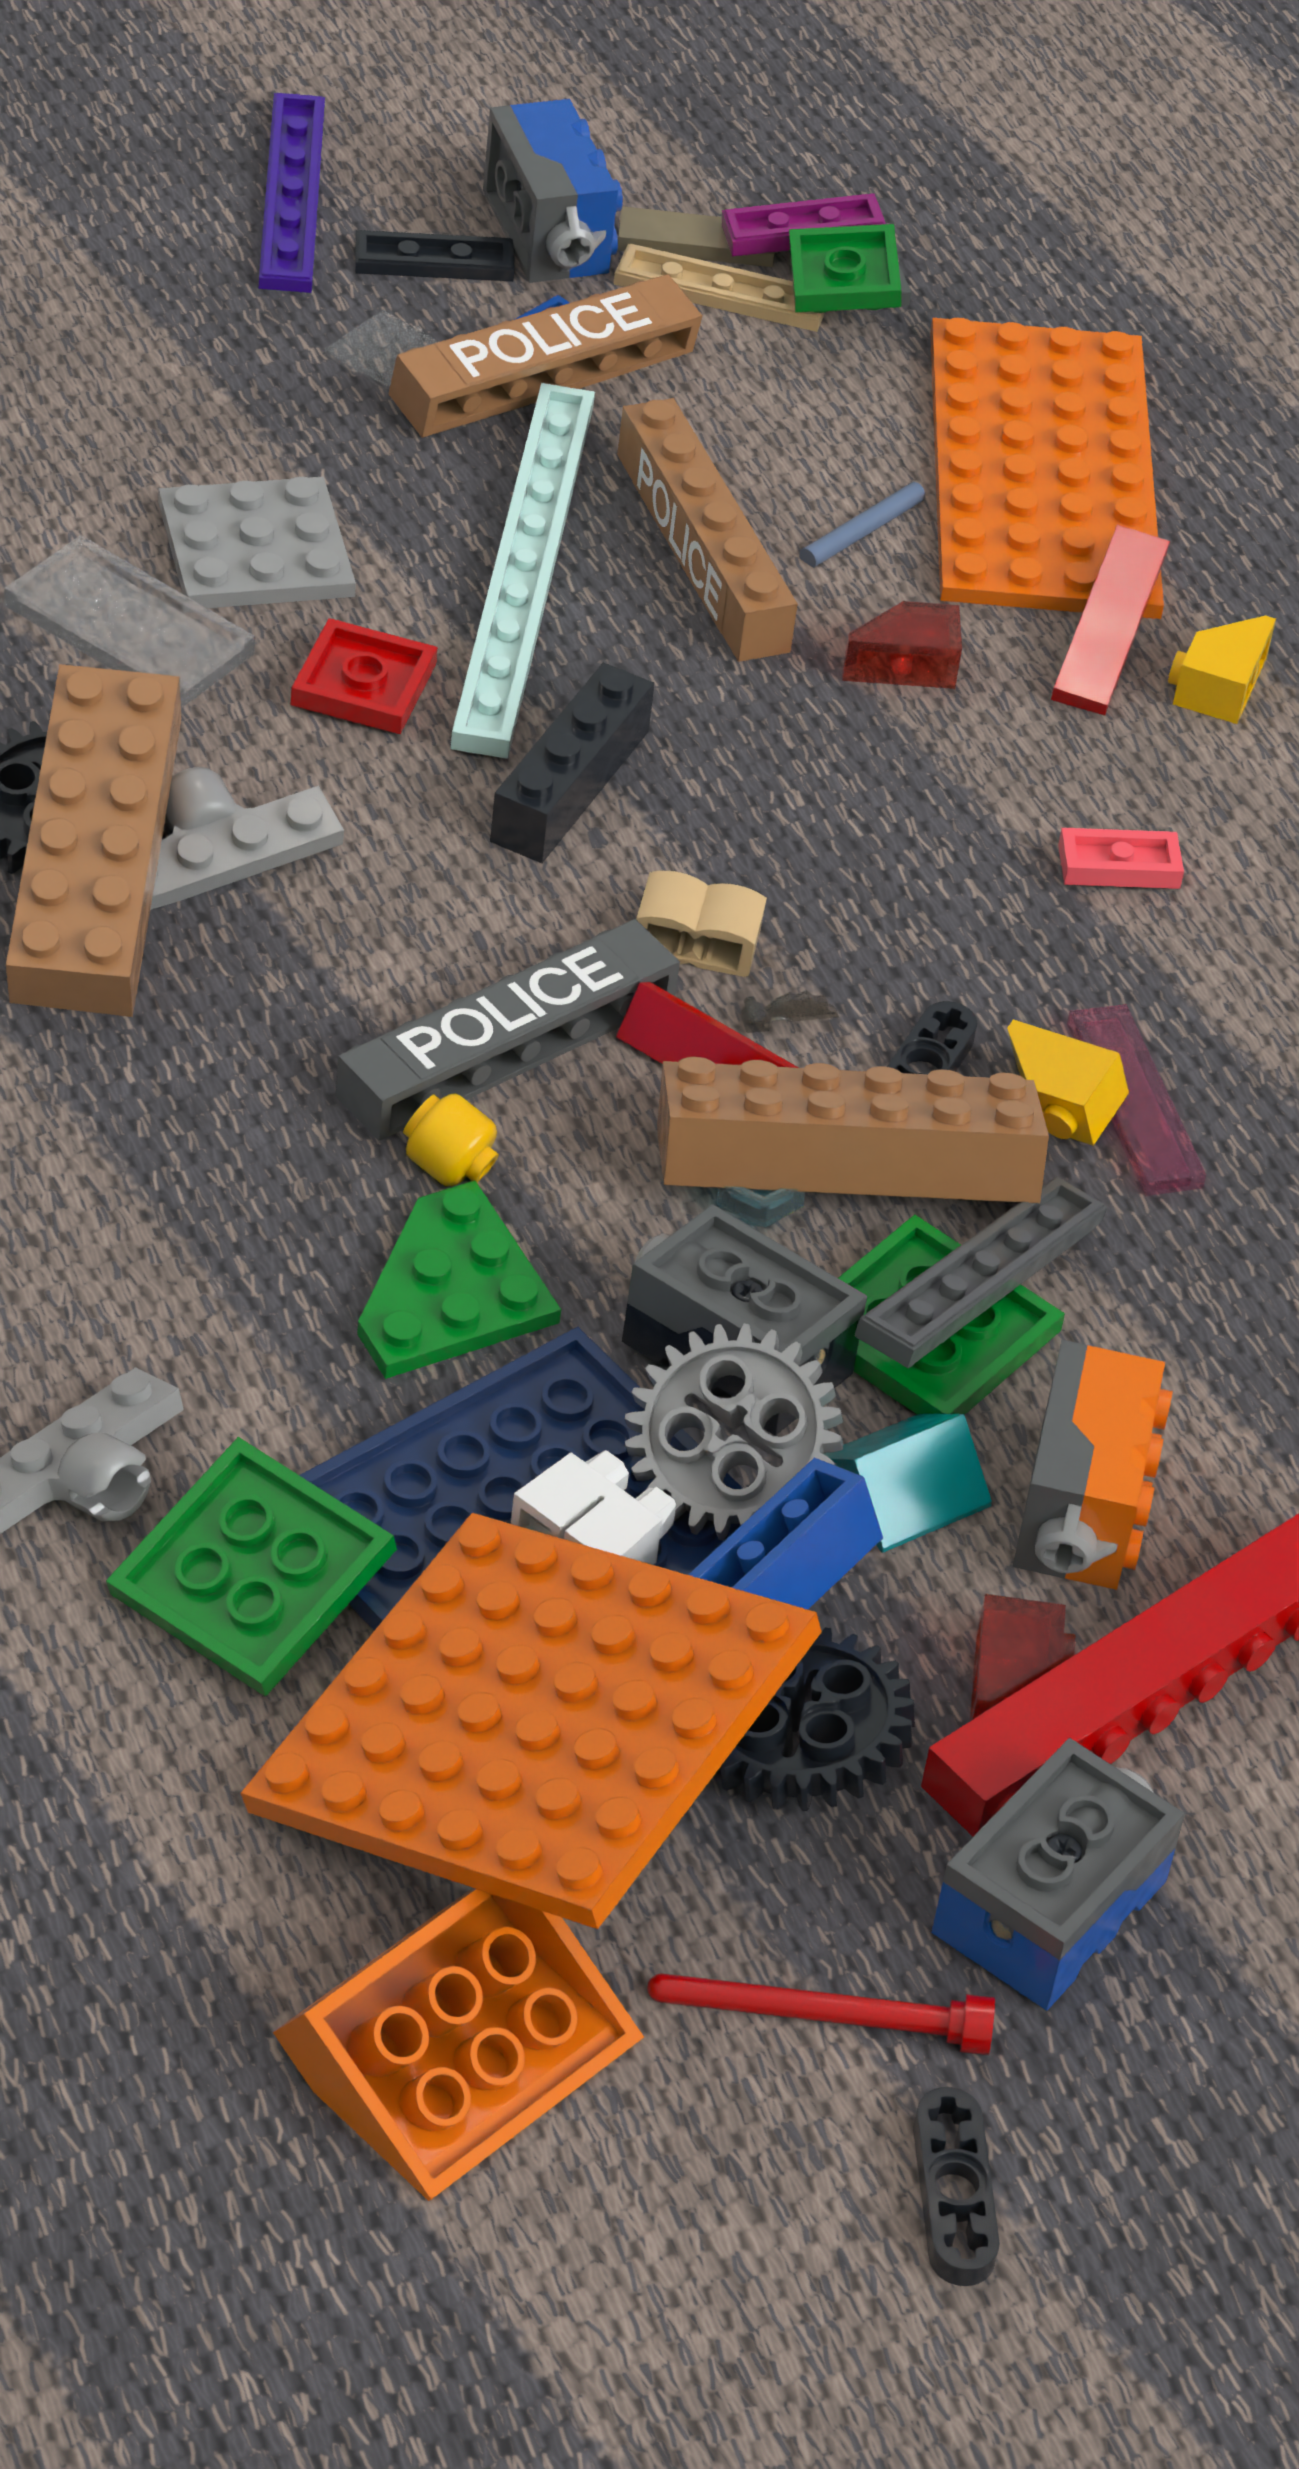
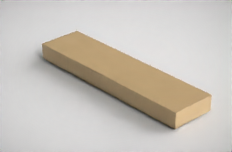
[614,244,825,332]

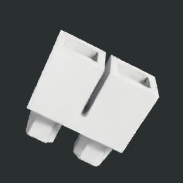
[511,1450,676,1565]

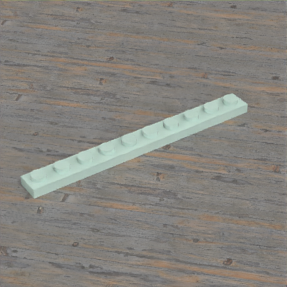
[451,383,595,759]

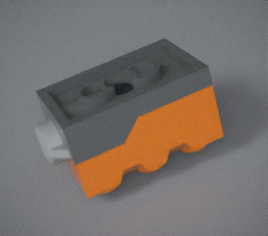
[1013,1340,1173,1590]

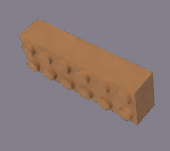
[6,664,181,1017]
[657,1057,1049,1203]

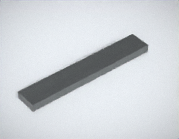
[854,1177,1107,1368]

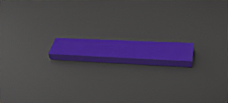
[258,93,325,293]

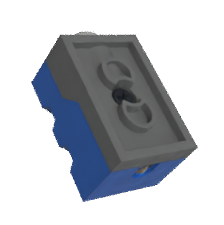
[483,99,623,283]
[931,1738,1185,2011]

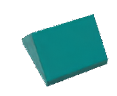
[824,1414,992,1553]

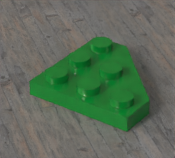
[357,1180,561,1379]

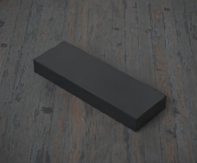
[355,230,515,282]

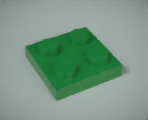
[789,224,902,313]

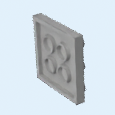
[158,477,356,610]

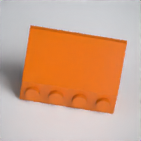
[272,1888,644,2201]

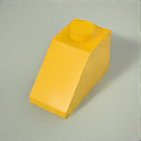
[1168,615,1276,724]
[1007,1019,1129,1146]

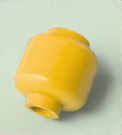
[403,1094,499,1187]

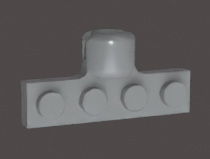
[150,767,344,910]
[0,1367,184,1534]

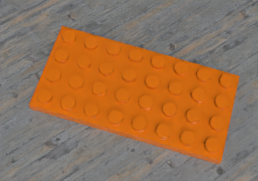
[930,318,1164,619]

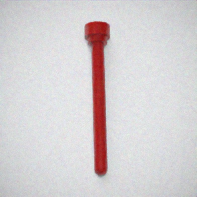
[647,1973,995,2056]

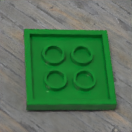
[838,1214,1065,1415]
[106,1437,397,1697]

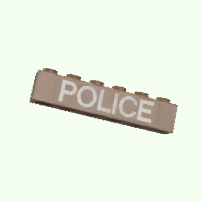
[389,274,702,438]
[617,398,798,662]

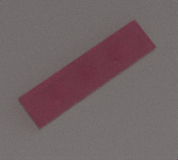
[1067,1004,1206,1196]

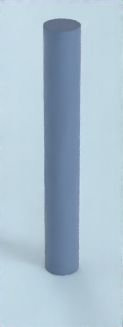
[799,482,925,568]

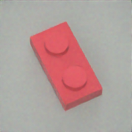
[1058,828,1184,889]

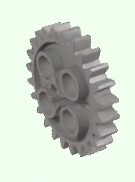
[625,1323,843,1541]

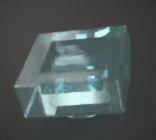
[715,1186,805,1227]

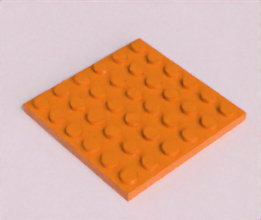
[241,1513,822,1929]

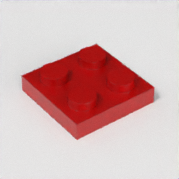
[290,618,438,735]

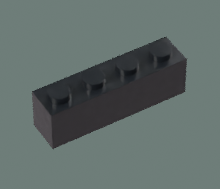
[490,662,655,863]

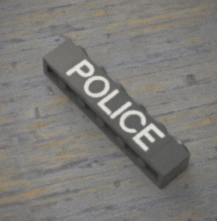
[335,919,680,1141]

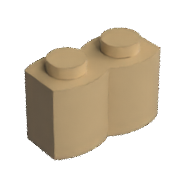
[636,871,767,977]

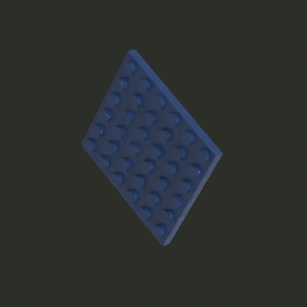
[300,1326,743,1631]

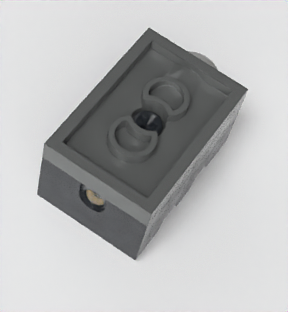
[622,1204,867,1436]

